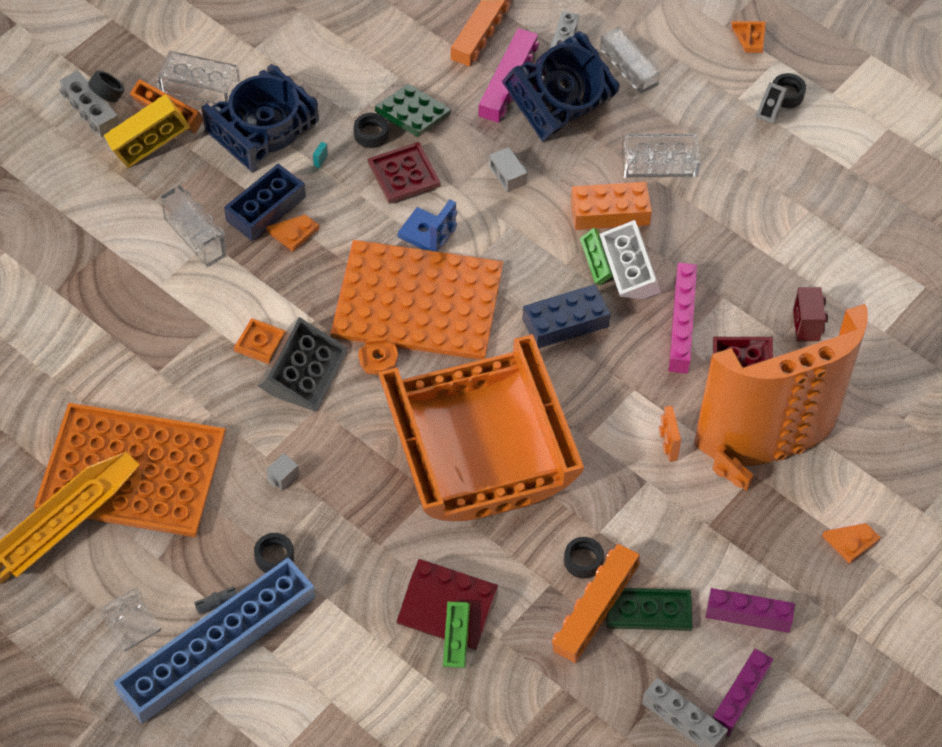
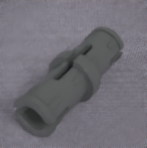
[194,586,237,614]

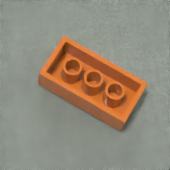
[571,182,652,230]

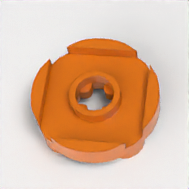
[358,338,398,375]

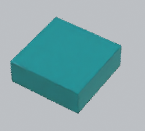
[313,141,328,168]

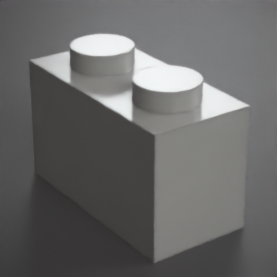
[755,82,787,124]
[489,147,528,192]

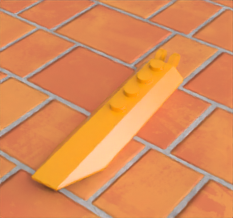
[0,452,140,584]

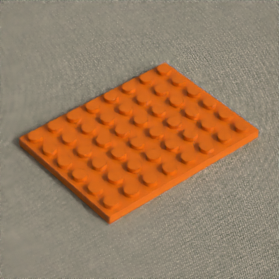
[330,240,503,360]
[34,403,226,537]

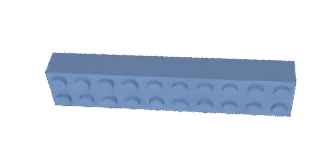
[114,558,315,724]

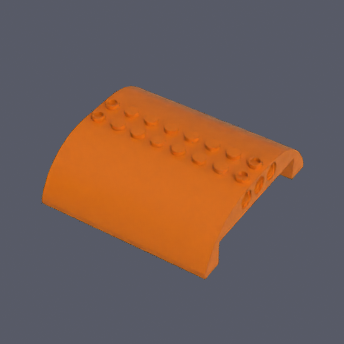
[694,304,868,466]
[378,334,584,521]

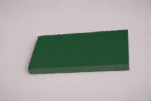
[607,588,693,631]

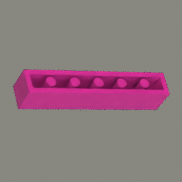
[478,28,540,123]
[668,263,697,374]

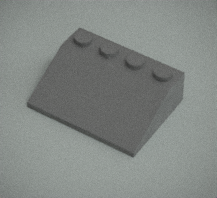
[258,317,348,412]

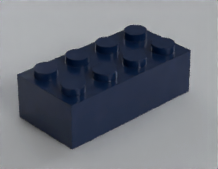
[224,163,306,241]
[522,284,610,349]

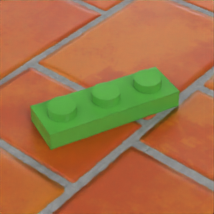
[580,228,613,285]
[443,602,470,668]

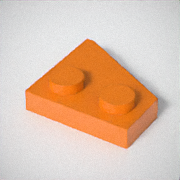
[731,21,766,53]
[266,215,319,252]
[712,445,753,491]
[822,523,881,564]

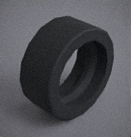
[88,70,125,103]
[773,73,806,108]
[353,112,389,148]
[254,533,294,573]
[564,537,604,579]

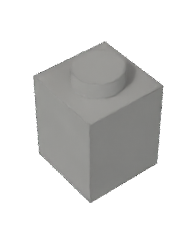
[266,453,299,491]

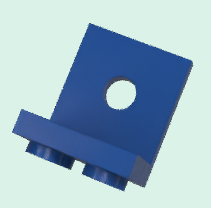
[397,199,458,252]

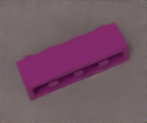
[705,588,795,633]
[713,648,774,737]

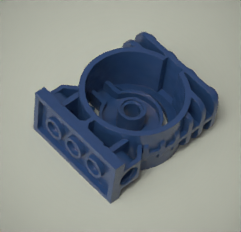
[502,31,620,142]
[201,64,319,173]

